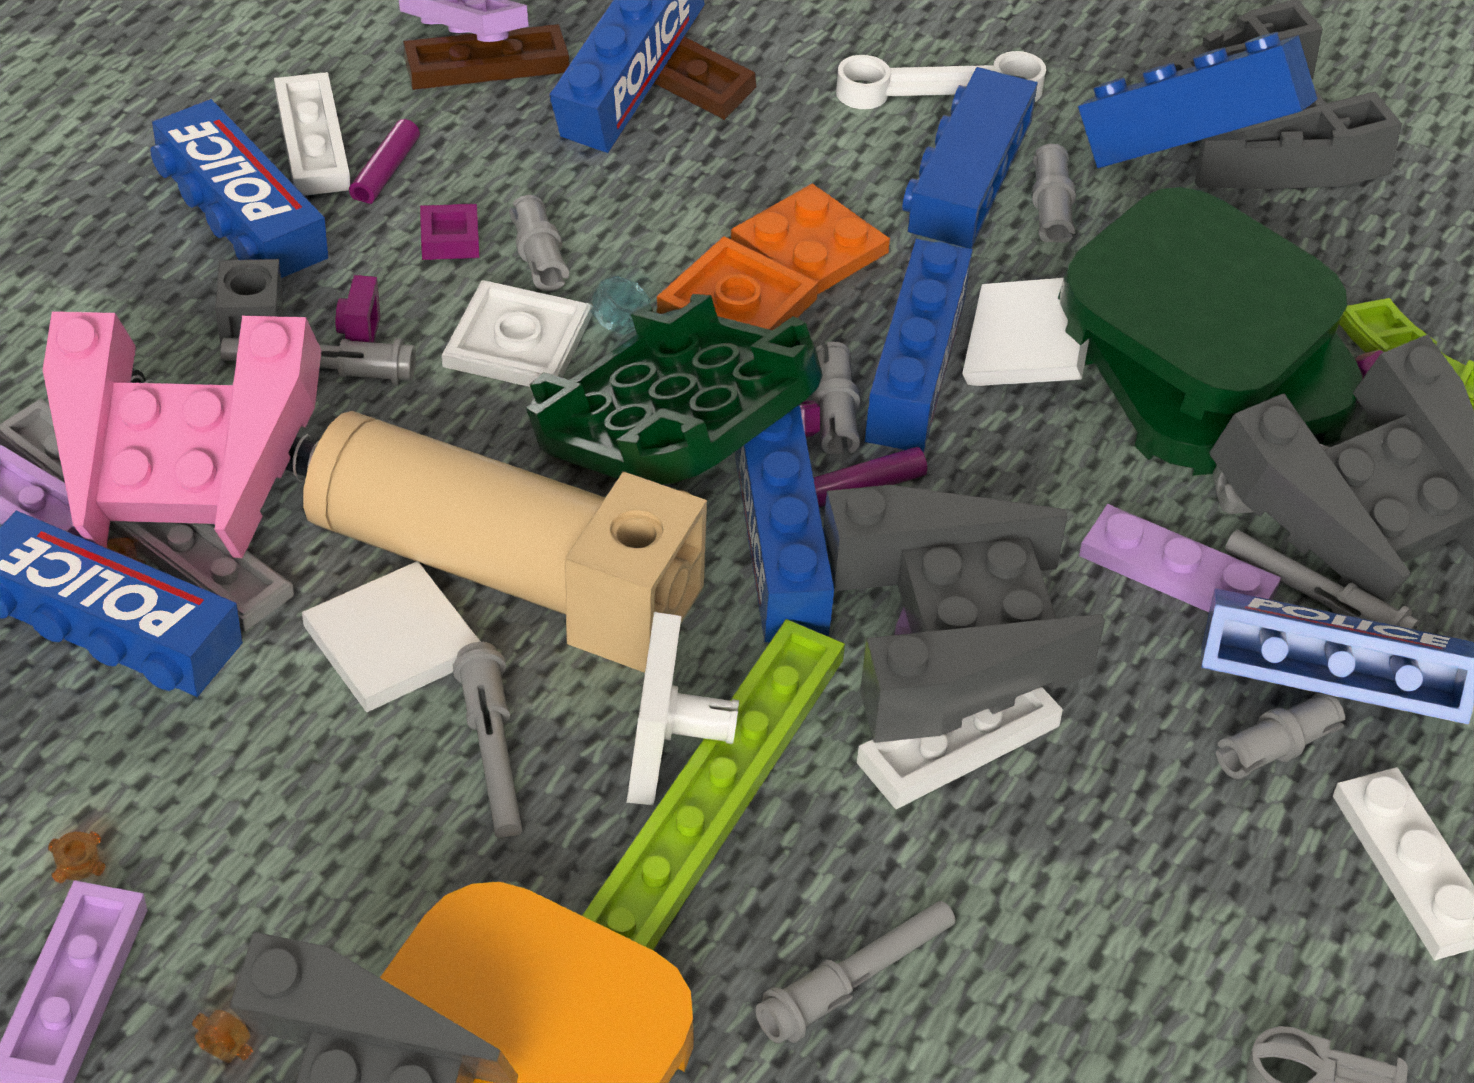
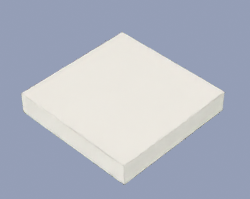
[962,278,1089,386]
[442,280,592,387]
[302,561,481,713]

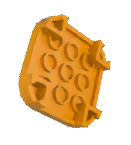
[380,882,694,1083]

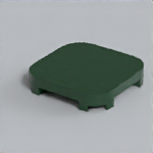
[1058,187,1347,421]
[526,294,823,485]
[1084,333,1363,476]

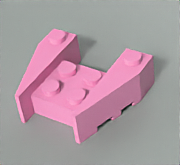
[43,312,322,558]

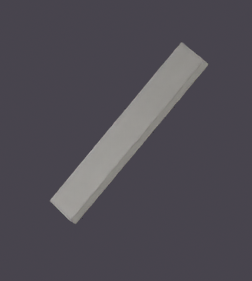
[0,398,294,632]

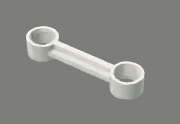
[836,51,1046,109]

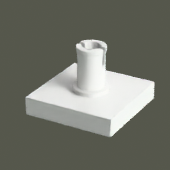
[626,612,739,805]

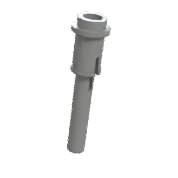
[221,337,416,386]
[1225,529,1420,630]
[453,642,522,838]
[756,901,955,1044]

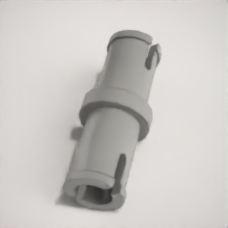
[1031,144,1076,243]
[509,195,569,292]
[812,342,860,454]
[1216,693,1345,780]

